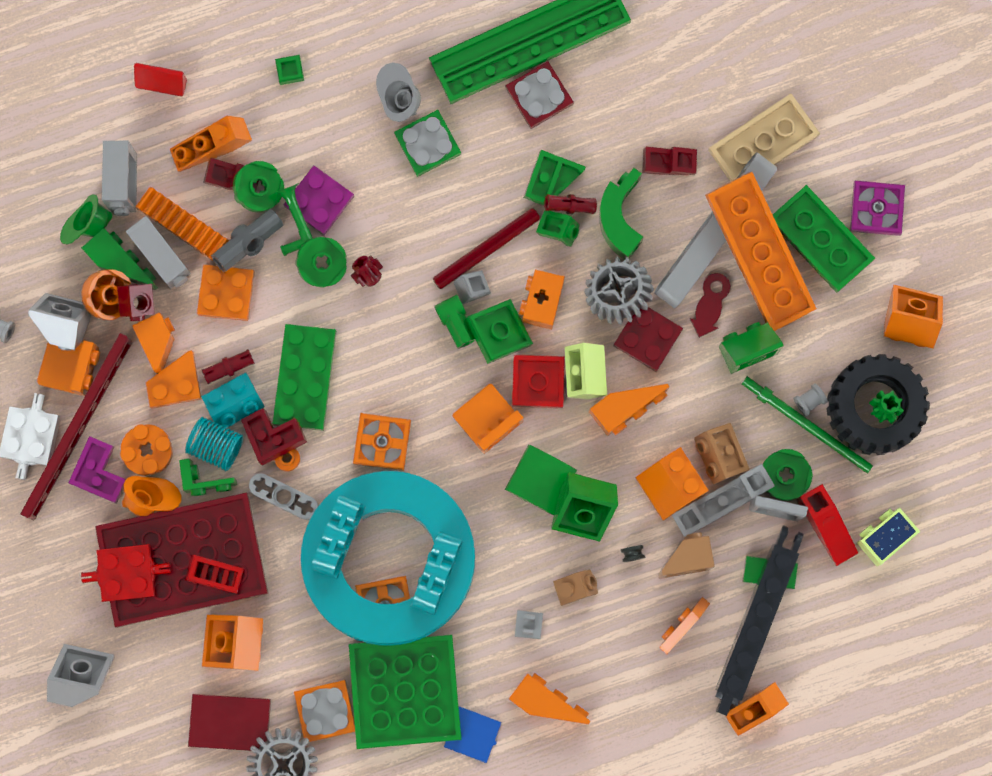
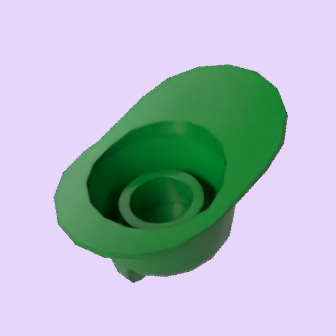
[60,194,112,245]

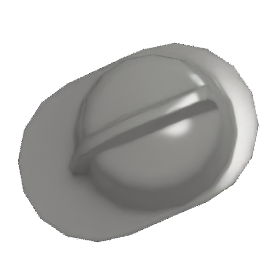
[376,62,421,122]

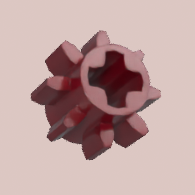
[351,255,383,287]

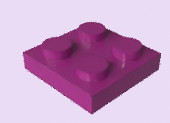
[283,165,354,236]

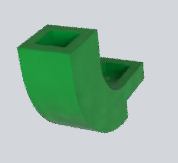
[599,168,644,260]

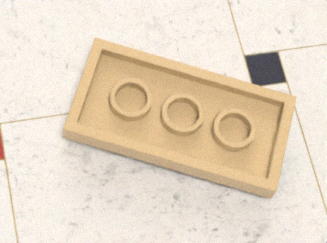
[708,94,820,182]

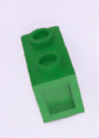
[179,458,237,496]

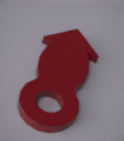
[690,273,731,338]

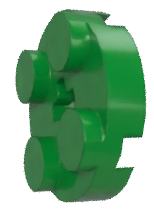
[233,161,284,212]
[295,237,347,287]
[762,449,813,501]

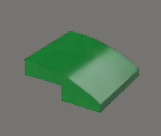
[505,444,577,515]

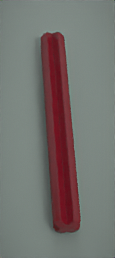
[433,208,540,289]

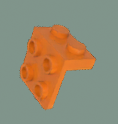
[37,340,100,396]

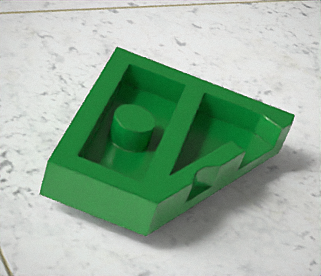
[523,150,586,206]

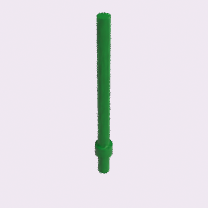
[742,376,873,474]

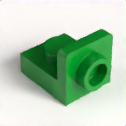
[536,210,580,247]

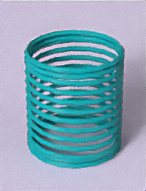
[185,417,243,471]

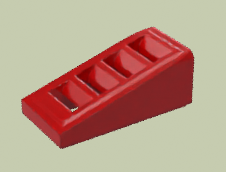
[185,555,244,594]

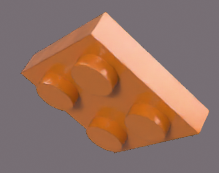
[197,265,255,321]

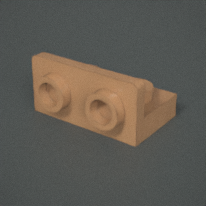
[694,423,750,485]

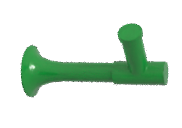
[274,183,313,256]

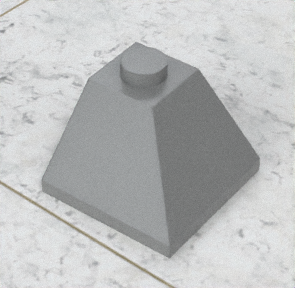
[28,293,92,350]
[47,644,114,707]

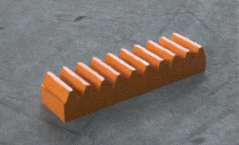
[135,187,229,262]

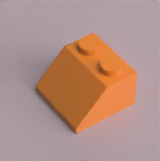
[884,285,943,349]
[635,447,709,521]
[202,615,263,671]

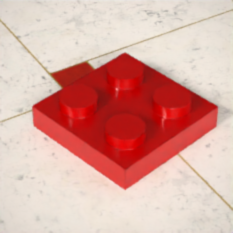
[512,355,565,408]

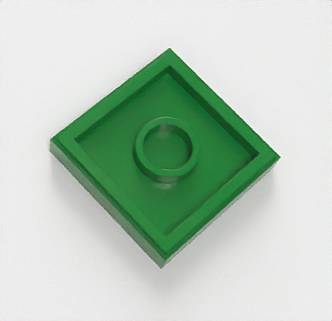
[465,299,533,364]

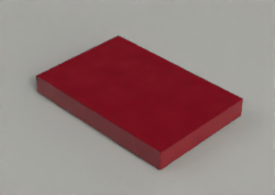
[188,694,271,751]

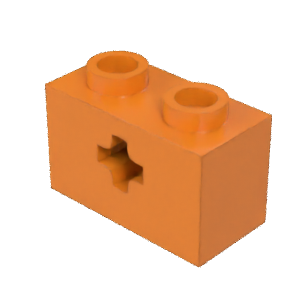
[519,269,565,330]

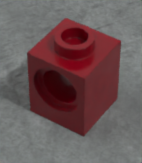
[117,283,155,321]

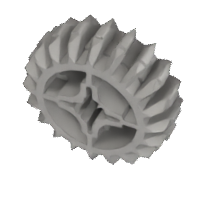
[584,257,654,325]
[246,728,318,776]

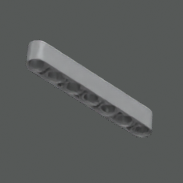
[654,152,777,308]

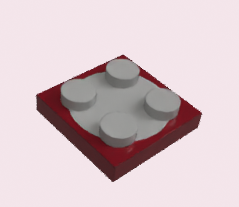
[505,61,574,129]

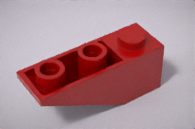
[796,484,858,566]

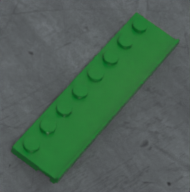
[429,0,631,104]

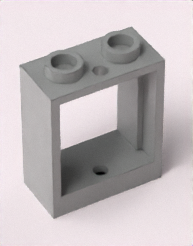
[102,140,137,216]

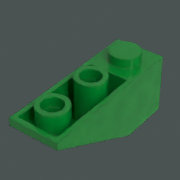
[81,228,158,290]

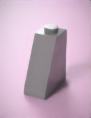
[126,216,191,289]

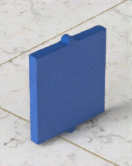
[444,706,502,763]

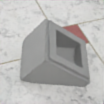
[454,270,491,304]

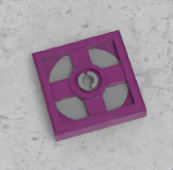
[850,180,905,236]

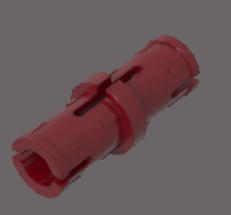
[544,194,597,215]
[201,349,255,384]

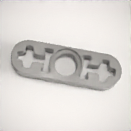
[249,474,319,520]

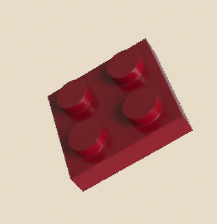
[613,307,683,372]

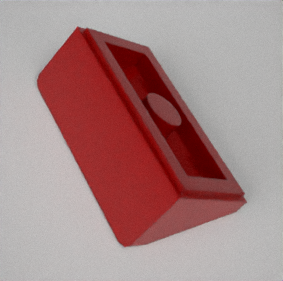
[134,63,187,97]

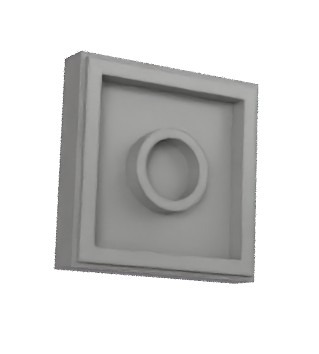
[749,496,808,522]

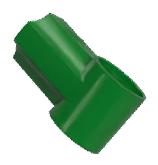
[434,295,476,349]

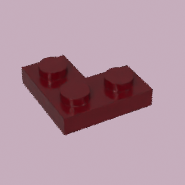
[241,408,307,466]

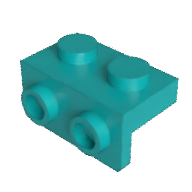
[201,372,265,430]

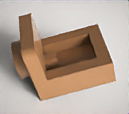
[553,569,598,606]

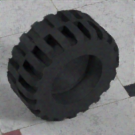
[826,354,930,455]

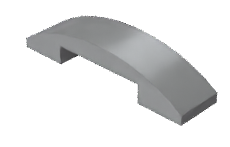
[672,464,775,537]

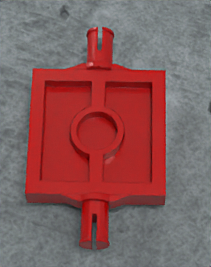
[81,544,171,602]

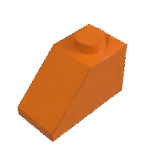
[132,312,175,374]
[725,682,789,736]

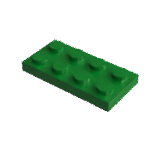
[772,184,875,293]
[272,324,337,431]

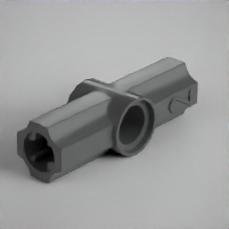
[211,208,284,272]

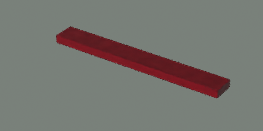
[20,333,132,521]

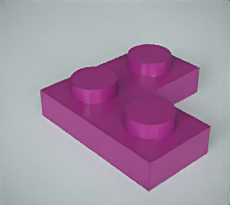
[68,436,126,504]

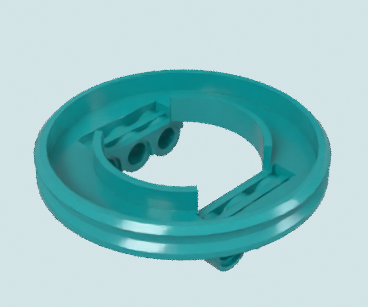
[301,471,475,645]

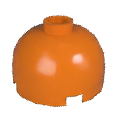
[81,269,132,320]

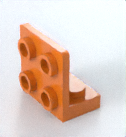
[452,384,524,454]

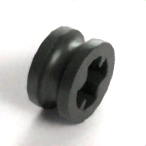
[621,545,646,562]

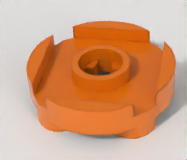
[120,424,173,476]

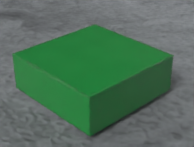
[275,55,305,85]

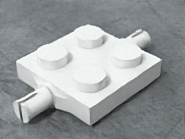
[0,393,61,480]

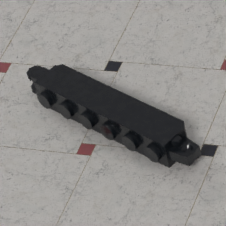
[715,526,804,716]

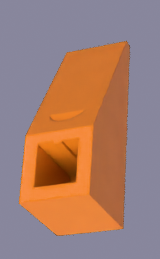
[170,115,252,172]
[589,384,670,436]
[509,673,591,724]

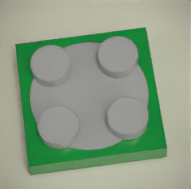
[394,110,461,177]

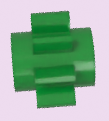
[869,390,904,423]

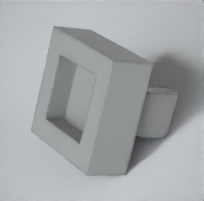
[515,610,543,639]

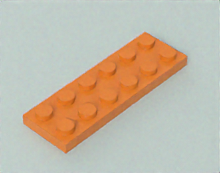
[705,172,817,331]

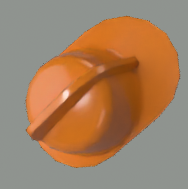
[122,476,182,516]

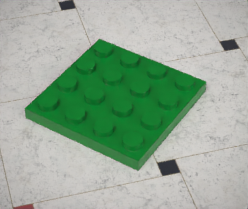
[348,635,462,749]

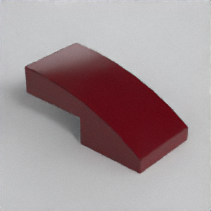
[642,146,697,175]
[203,158,259,192]

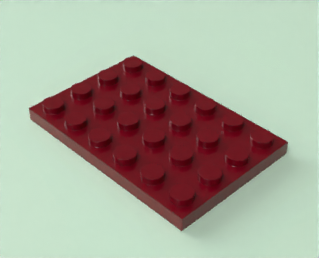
[95,492,269,628]

